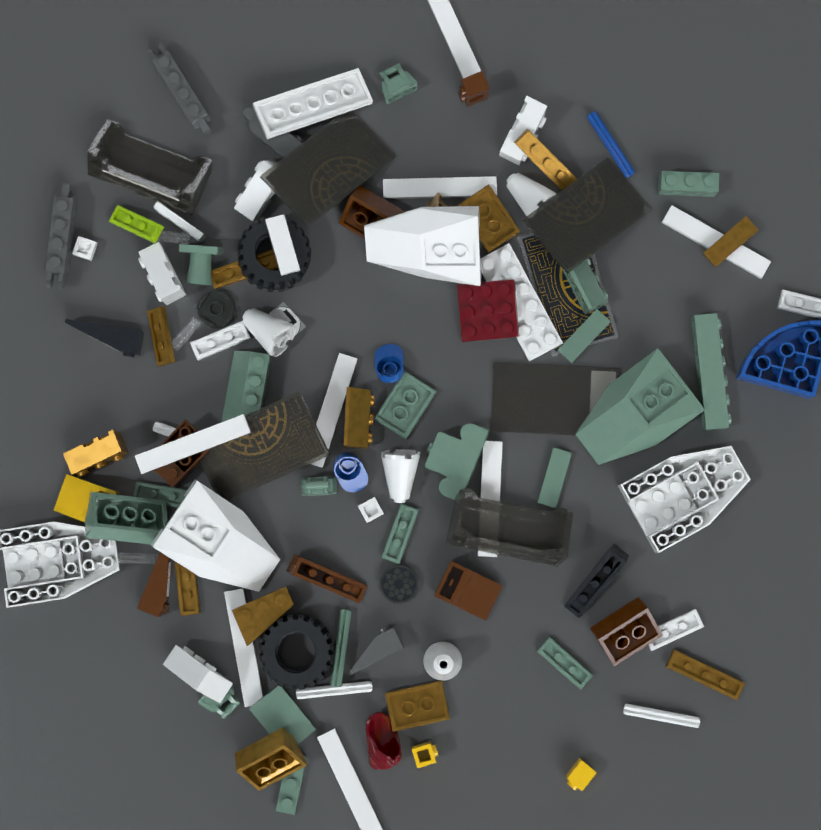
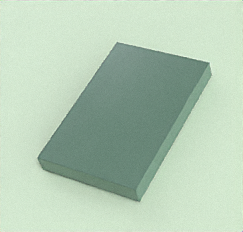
[374,371,437,440]
[249,685,316,744]

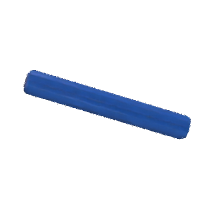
[587,111,635,178]

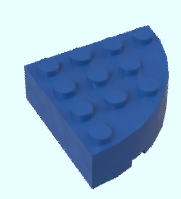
[735,320,821,399]

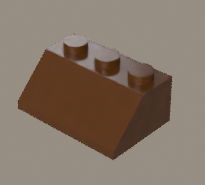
[338,185,405,239]
[590,597,663,666]

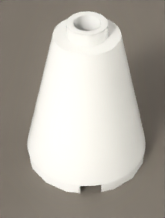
[507,173,559,219]
[242,308,296,357]
[381,449,420,503]
[423,641,462,681]

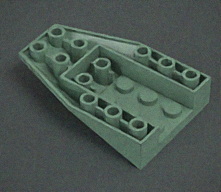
[575,348,705,465]

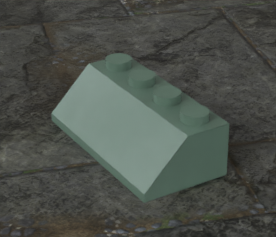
[555,255,608,315]
[221,351,272,423]
[85,492,168,544]

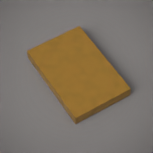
[457,184,520,253]
[385,681,450,732]

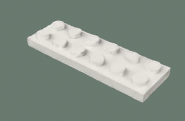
[253,68,373,139]
[481,243,563,362]

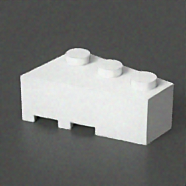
[499,96,547,165]
[234,159,282,221]
[138,242,187,305]
[163,645,233,703]

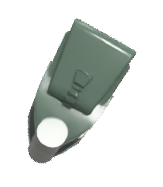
[379,63,418,104]
[300,476,337,496]
[198,676,241,719]

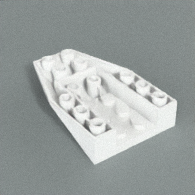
[364,206,482,286]
[618,446,751,553]
[151,480,280,592]
[0,522,120,608]

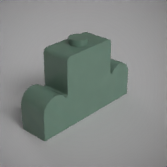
[425,423,490,502]

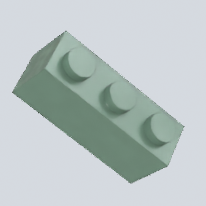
[658,171,719,197]

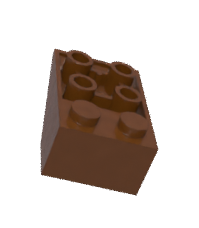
[155,419,211,488]
[434,561,502,621]

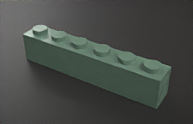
[691,313,732,431]

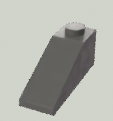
[350,625,404,675]

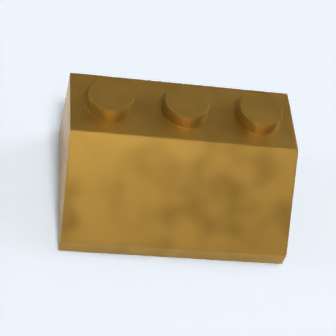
[344,387,375,449]
[235,727,307,791]

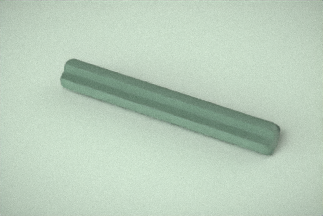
[330,609,351,687]

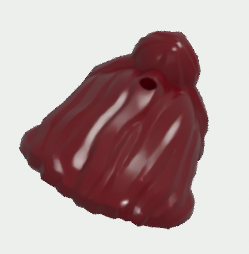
[365,712,402,770]

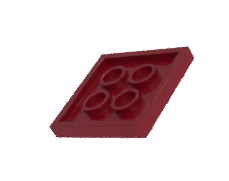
[457,279,519,342]

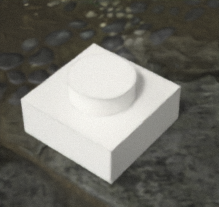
[72,236,98,261]
[358,497,384,523]

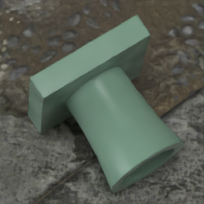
[179,244,223,285]

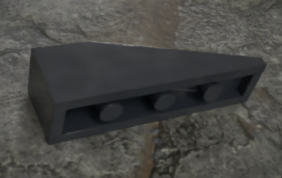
[65,319,144,358]
[564,543,629,618]

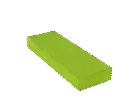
[109,205,164,244]

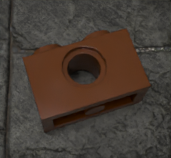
[458,71,490,107]

